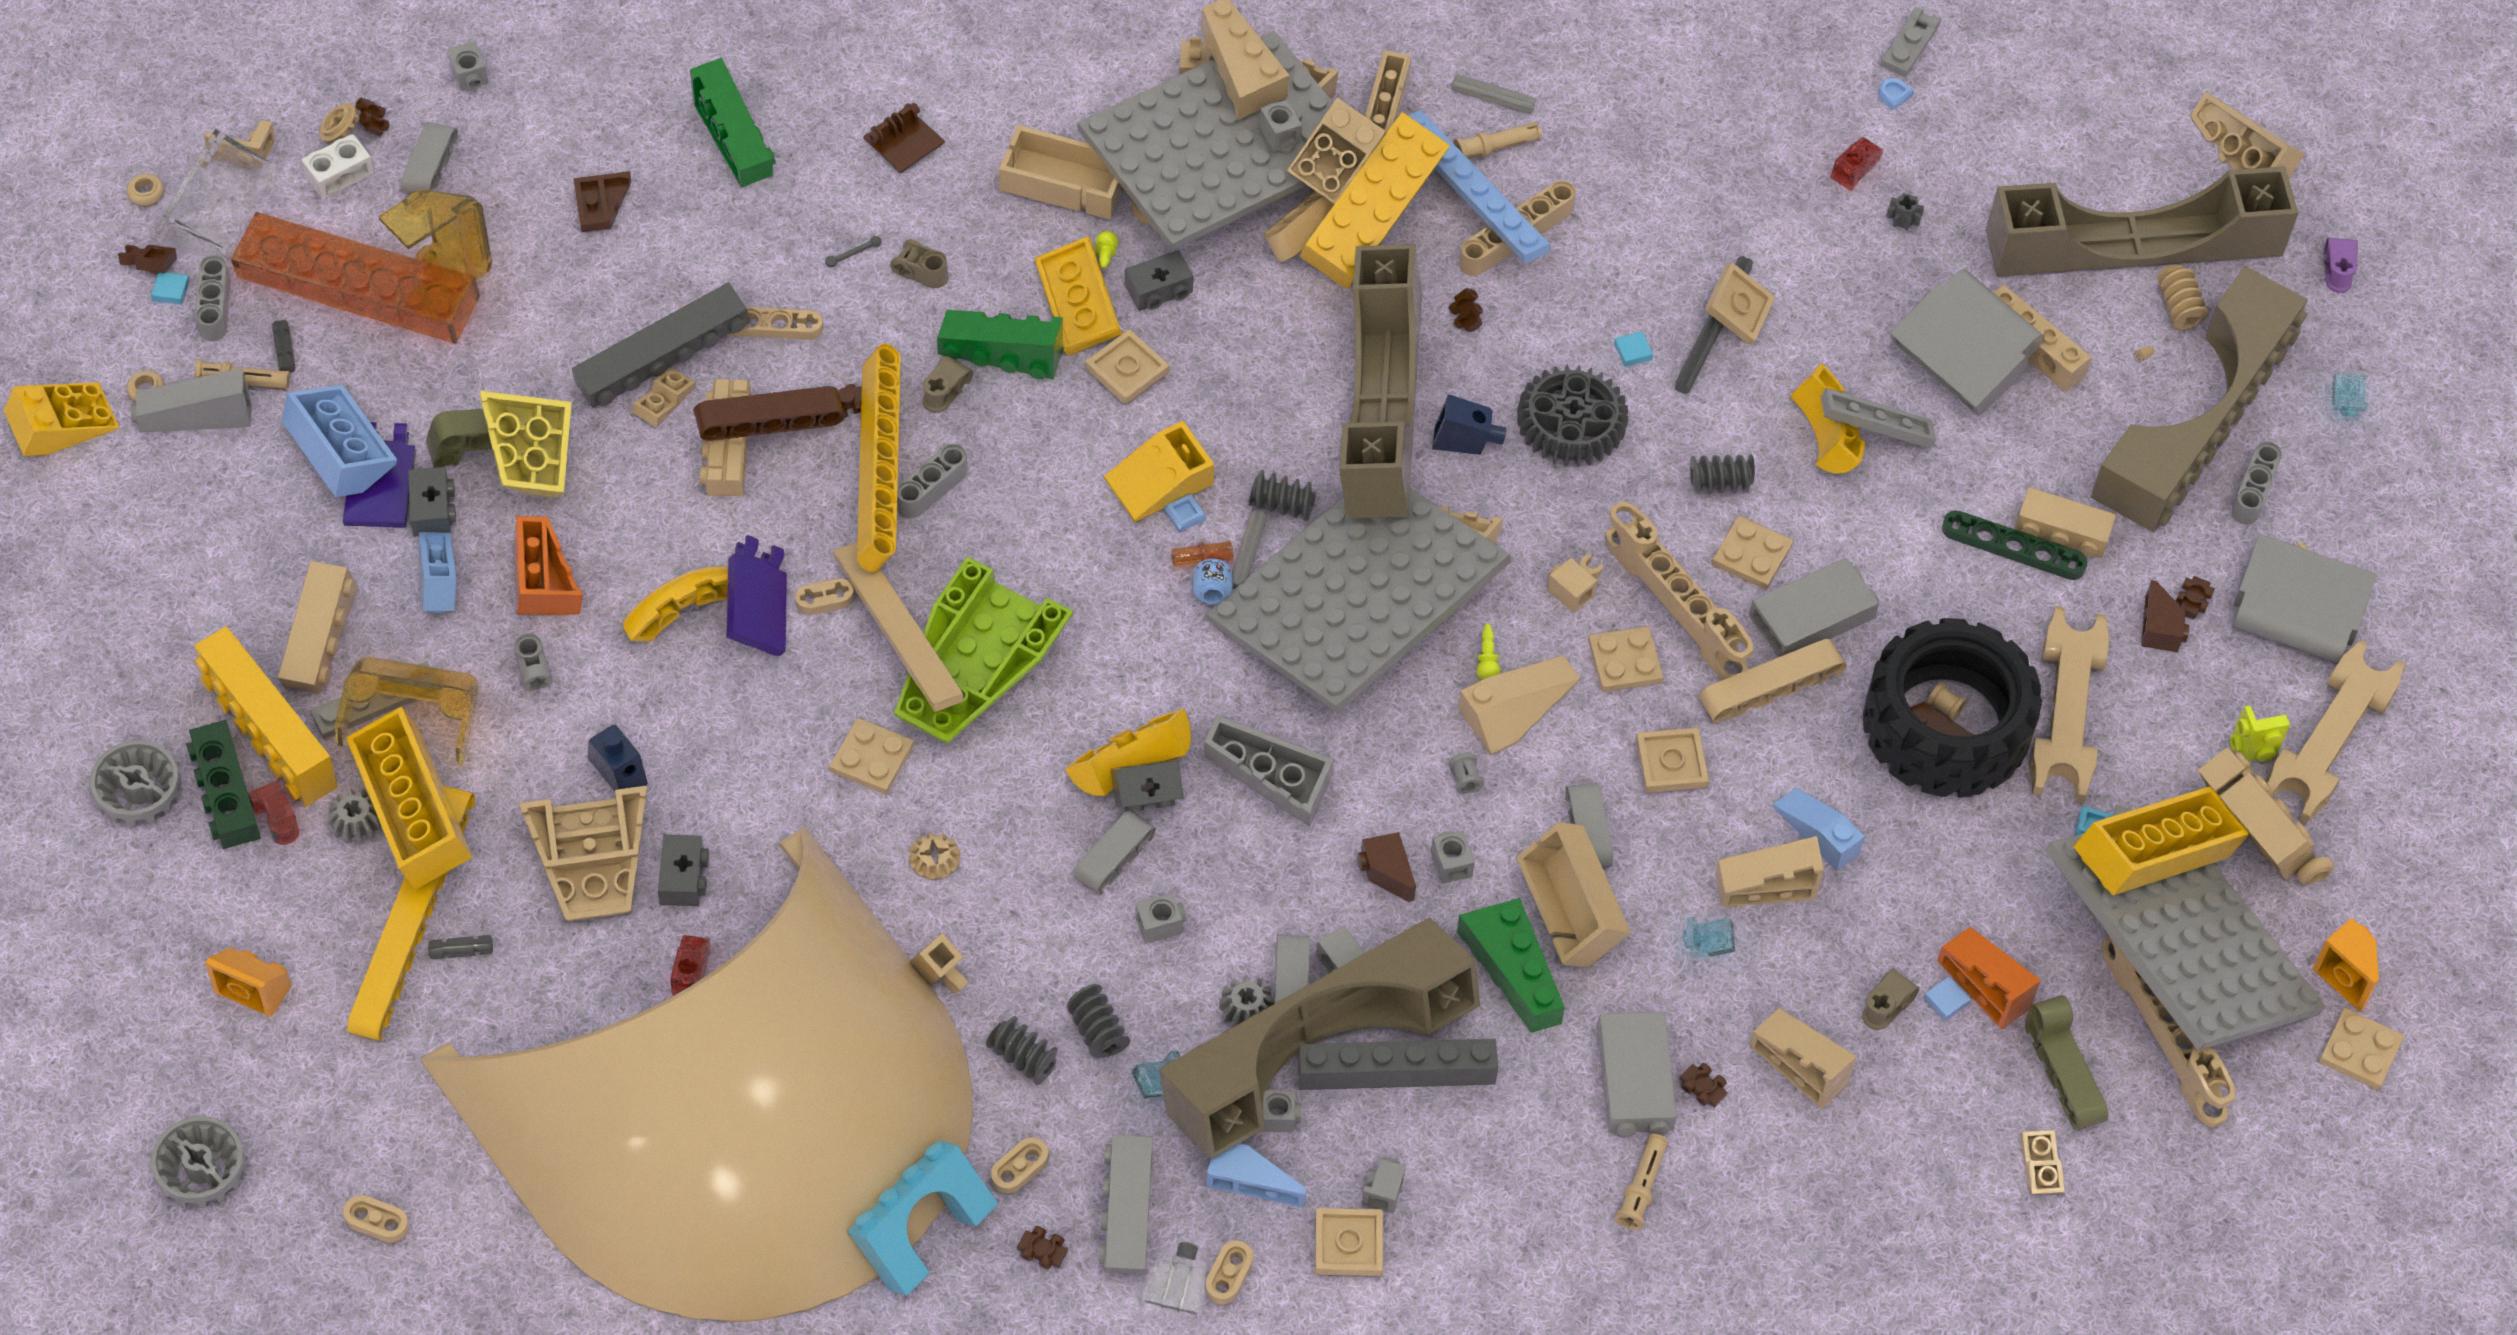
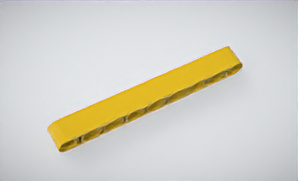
[857,343,901,573]
[347,786,475,1041]

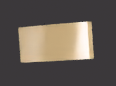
[632,368,696,427]
[2020,1130,2065,1195]

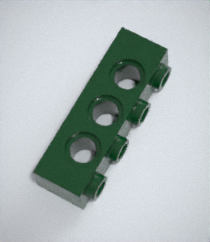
[186,720,261,849]

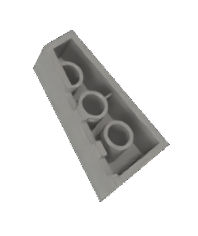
[1204,715,1334,827]
[1099,1134,1153,1275]

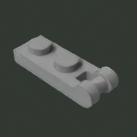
[1880,7,1941,77]

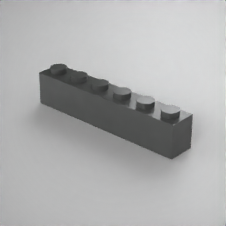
[572,282,749,408]
[1298,1039,1498,1090]

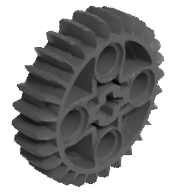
[1517,364,1628,467]

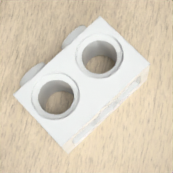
[301,133,374,199]

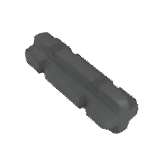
[272,320,295,373]
[428,935,493,959]

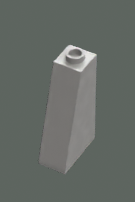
[131,369,252,432]

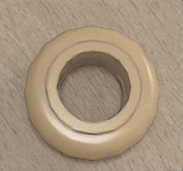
[127,174,164,206]
[126,370,164,402]
[2297,856,2334,885]

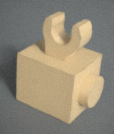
[1180,37,1210,74]
[1547,554,1603,613]
[910,933,969,994]

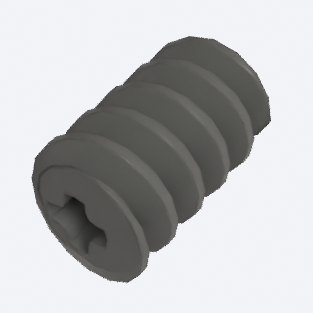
[1690,454,1755,494]
[1249,469,1316,521]
[1067,984,1130,1058]
[985,1016,1058,1085]

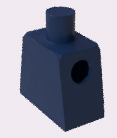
[1432,395,1506,455]
[588,725,648,792]

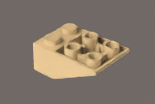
[1287,97,1387,204]

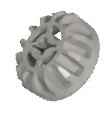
[90,740,181,826]
[151,1116,246,1208]

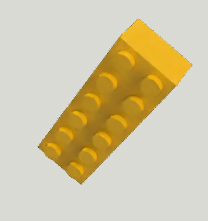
[1299,112,1450,289]
[194,626,338,807]
[346,706,473,889]
[2073,786,2250,896]

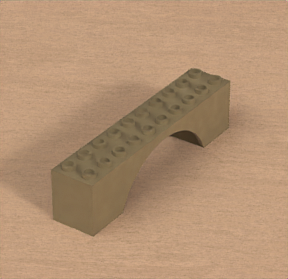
[1986,167,2298,276]
[1339,244,1422,518]
[2090,266,2308,533]
[1159,917,1480,1160]

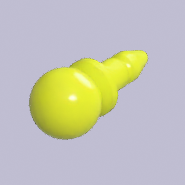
[1095,231,1119,269]
[1476,623,1501,680]

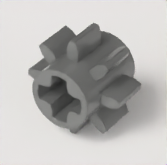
[1886,193,1924,230]

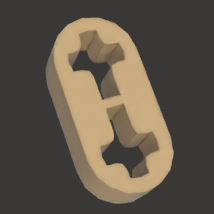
[795,578,854,615]

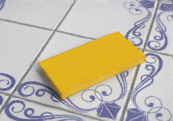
[1034,236,1123,355]

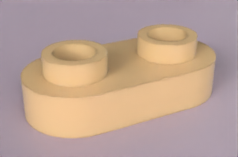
[991,1137,1049,1194]
[343,1195,409,1243]
[1205,1240,1253,1305]

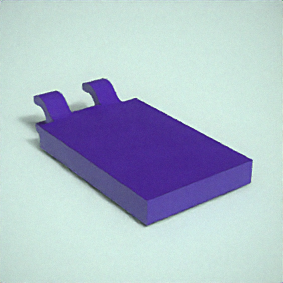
[343,422,416,528]
[726,535,787,656]

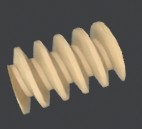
[2157,265,2209,330]

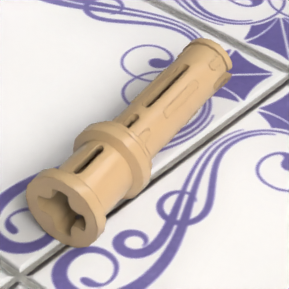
[1453,122,1541,159]
[194,359,290,390]
[1614,1134,1669,1230]

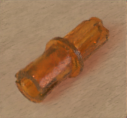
[1171,541,1233,567]

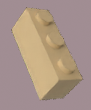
[2015,487,2116,558]

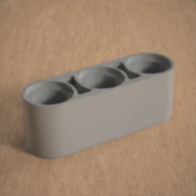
[401,122,458,199]
[195,255,230,341]
[2232,441,2282,525]
[897,444,967,518]
[1565,783,1613,867]
[1073,810,1156,895]
[1275,934,1310,1003]

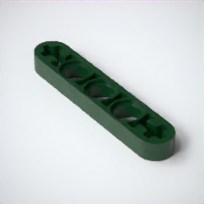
[1942,510,2088,580]

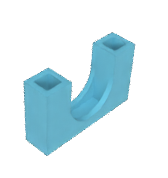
[847,1140,998,1296]

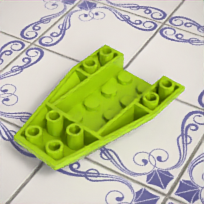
[894,556,1074,744]

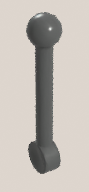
[825,236,882,267]

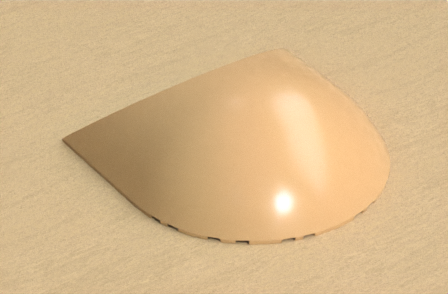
[420,827,973,1322]

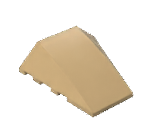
[518,786,647,922]

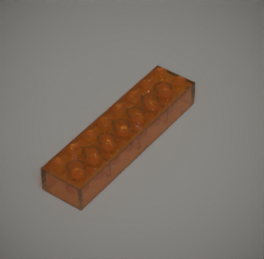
[231,212,480,344]

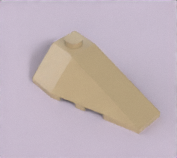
[2190,91,2305,178]
[1458,655,1580,755]

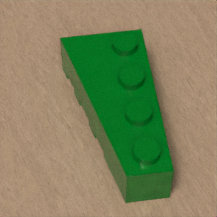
[690,57,776,188]
[937,310,1063,380]
[1457,898,1565,1033]

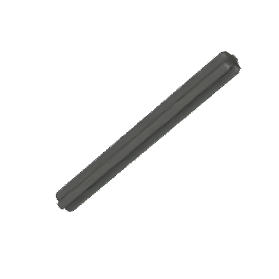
[1675,256,1753,394]

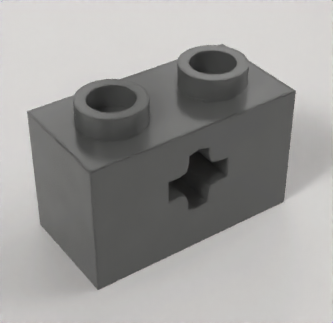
[1124,250,1194,311]
[408,467,456,537]
[1111,760,1184,812]
[658,834,709,906]

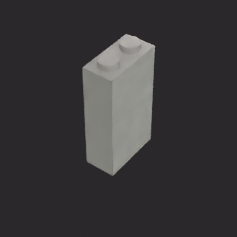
[1749,558,1879,657]
[1597,1012,1677,1137]

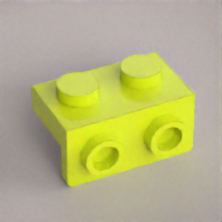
[2230,705,2290,762]

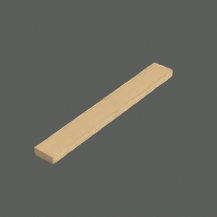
[833,542,964,712]

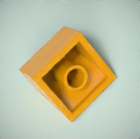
[2312,918,2379,1012]
[205,947,291,1018]

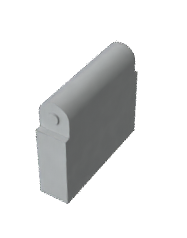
[1890,269,2044,416]
[2233,533,2377,663]

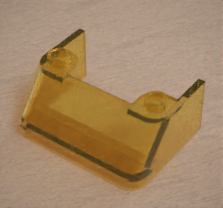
[378,190,492,316]
[334,657,479,766]

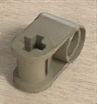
[890,239,949,288]
[923,356,974,413]
[1862,968,1920,1030]

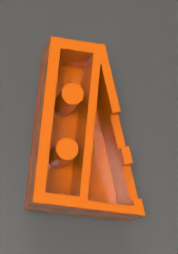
[514,516,583,615]
[1937,927,2041,1029]

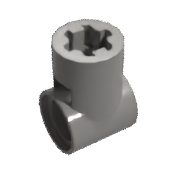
[514,633,552,691]

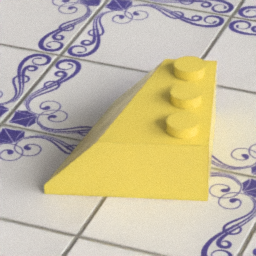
[479,391,572,498]

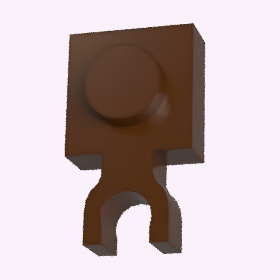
[118,245,177,274]

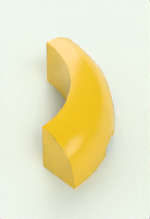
[1790,362,1865,474]
[623,565,728,642]
[1065,708,1191,796]

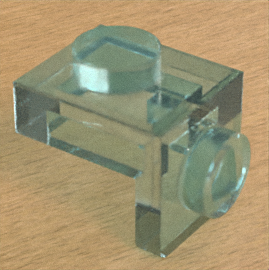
[2332,373,2368,417]
[1683,917,1735,958]
[1131,1050,1181,1099]

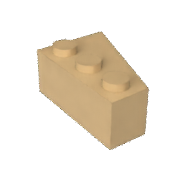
[1715,836,1824,907]
[1749,1008,1857,1109]

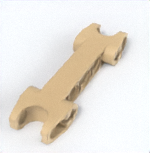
[1605,501,1754,680]
[2029,606,2110,803]
[2267,639,2406,825]
[2102,935,2236,1128]

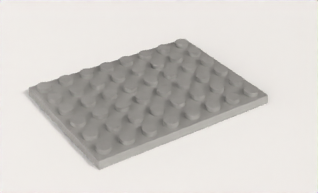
[1078,31,1333,251]
[1206,488,1511,713]
[2045,834,2326,1051]

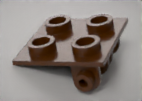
[863,103,945,173]

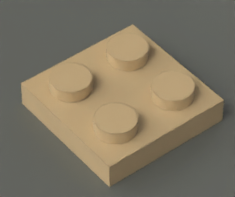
[1705,262,1775,344]
[1085,329,1170,405]
[1712,515,1794,590]
[1588,626,1663,692]
[829,717,914,795]
[1636,727,1709,793]
[2319,1007,2405,1090]
[1315,1208,1383,1276]

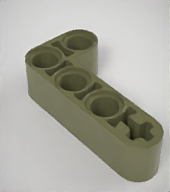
[426,409,492,468]
[2025,995,2108,1131]

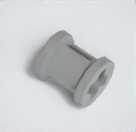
[1449,753,1484,794]

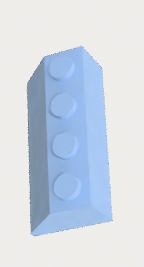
[281,385,397,497]

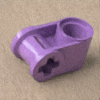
[2324,237,2358,293]

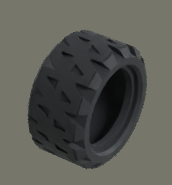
[1863,618,2042,797]

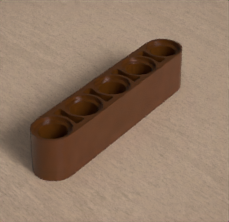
[693,386,845,441]

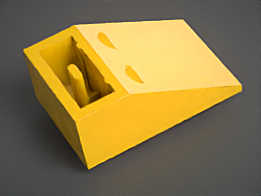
[3,382,120,456]
[1104,421,1214,522]

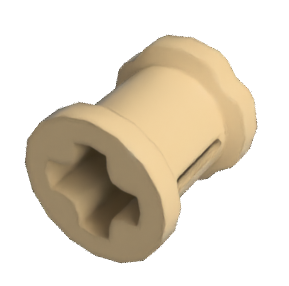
[1926,682,1968,721]

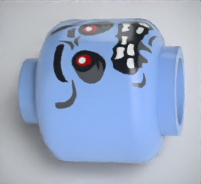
[1192,558,1233,605]

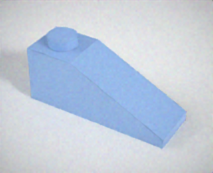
[419,532,456,613]
[1772,788,1865,871]
[1206,1143,1306,1207]

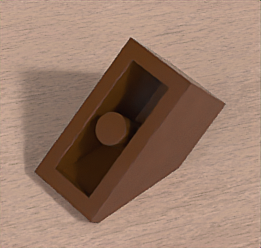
[2141,580,2189,652]
[1357,832,1416,902]

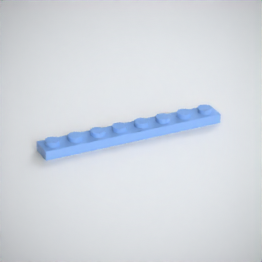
[1408,110,1550,264]

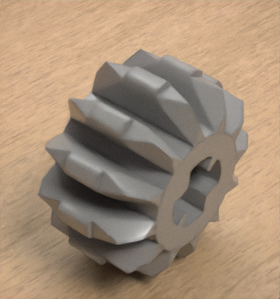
[327,789,381,844]
[1219,975,1275,1027]

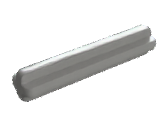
[1452,74,1536,113]
[1232,510,1267,589]

